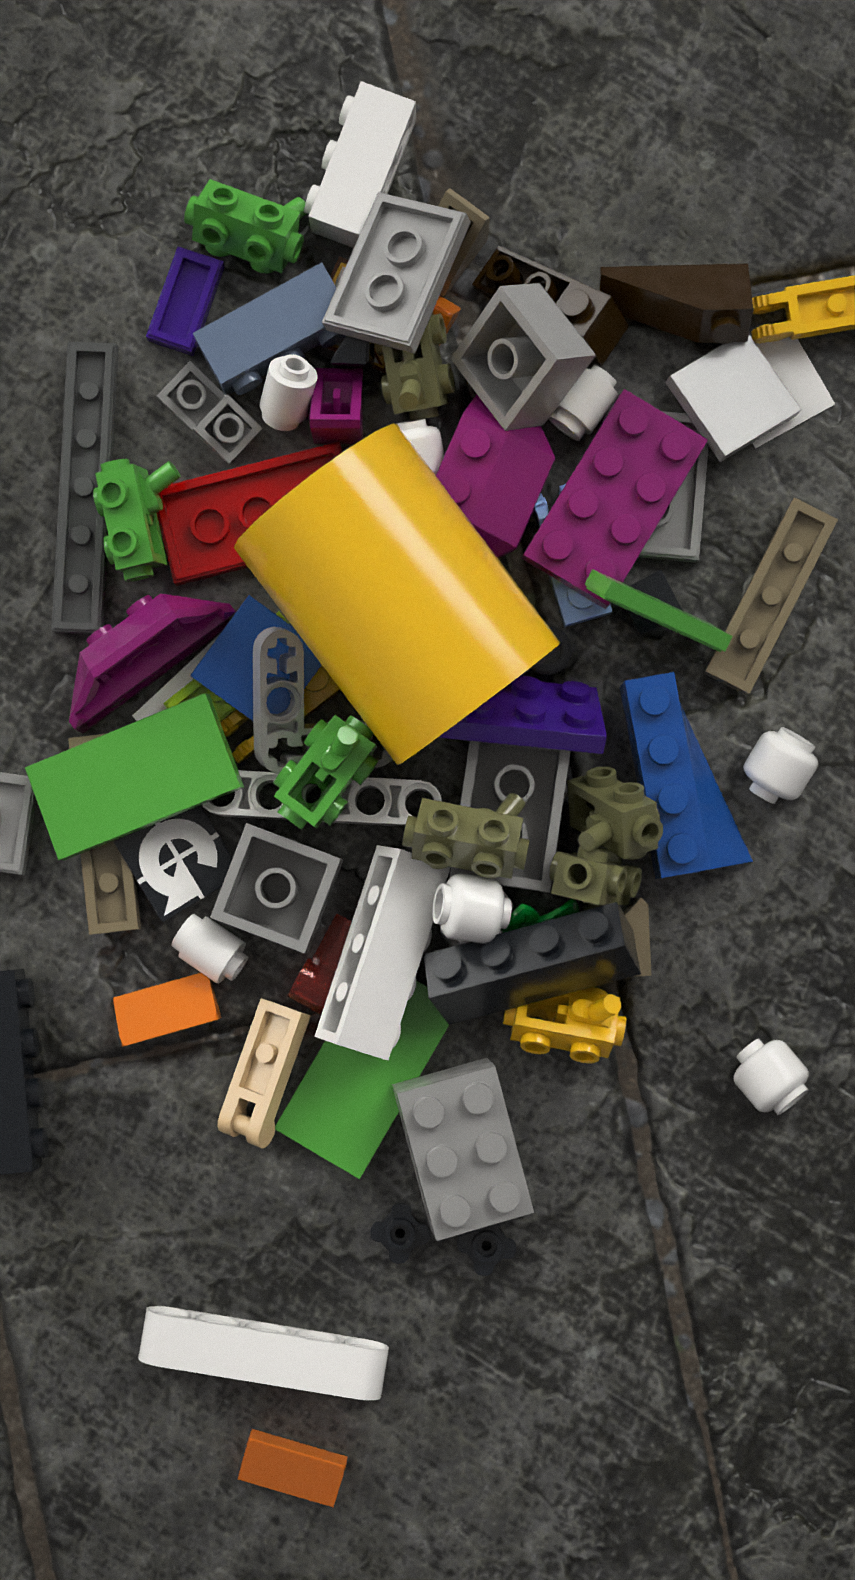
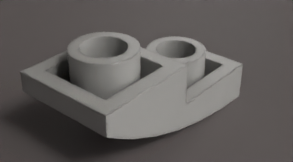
[156,361,263,464]

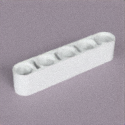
[202,770,442,827]
[138,1306,389,1400]

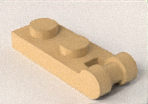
[217,998,311,1148]

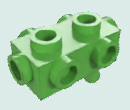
[184,179,307,273]
[93,459,181,582]
[273,715,378,830]

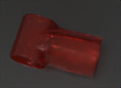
[287,913,352,1015]

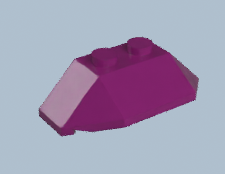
[436,394,555,558]
[69,593,236,734]

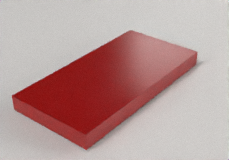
[156,441,342,586]

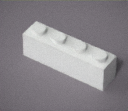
[314,845,450,1061]

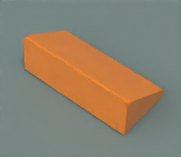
[113,973,222,1047]
[238,1429,348,1507]

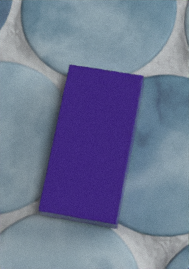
[146,246,225,356]

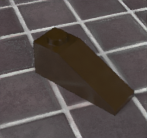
[599,263,754,344]

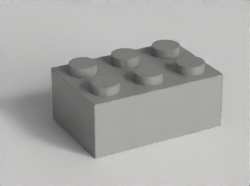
[450,741,570,893]
[392,1058,534,1241]

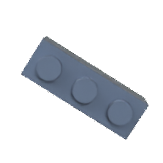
[193,262,346,395]

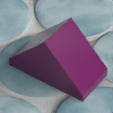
[310,368,363,444]

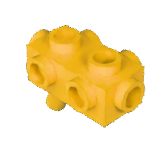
[503,987,626,1064]

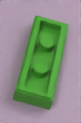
[585,569,733,652]

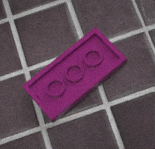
[521,389,708,609]

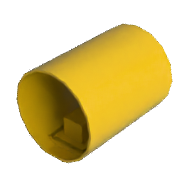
[234,423,560,765]

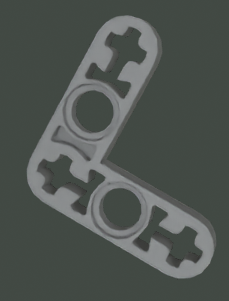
[253,626,393,774]

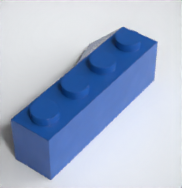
[620,672,753,879]

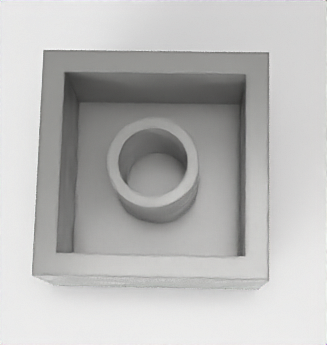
[450,283,596,431]
[210,823,343,953]

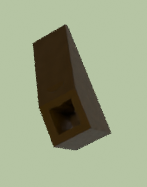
[472,246,629,366]

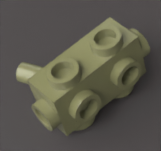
[374,312,455,421]
[567,767,663,860]
[402,793,530,879]
[549,846,642,910]

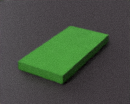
[25,693,245,860]
[275,980,449,1179]

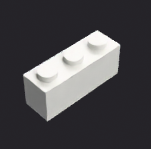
[304,81,416,248]

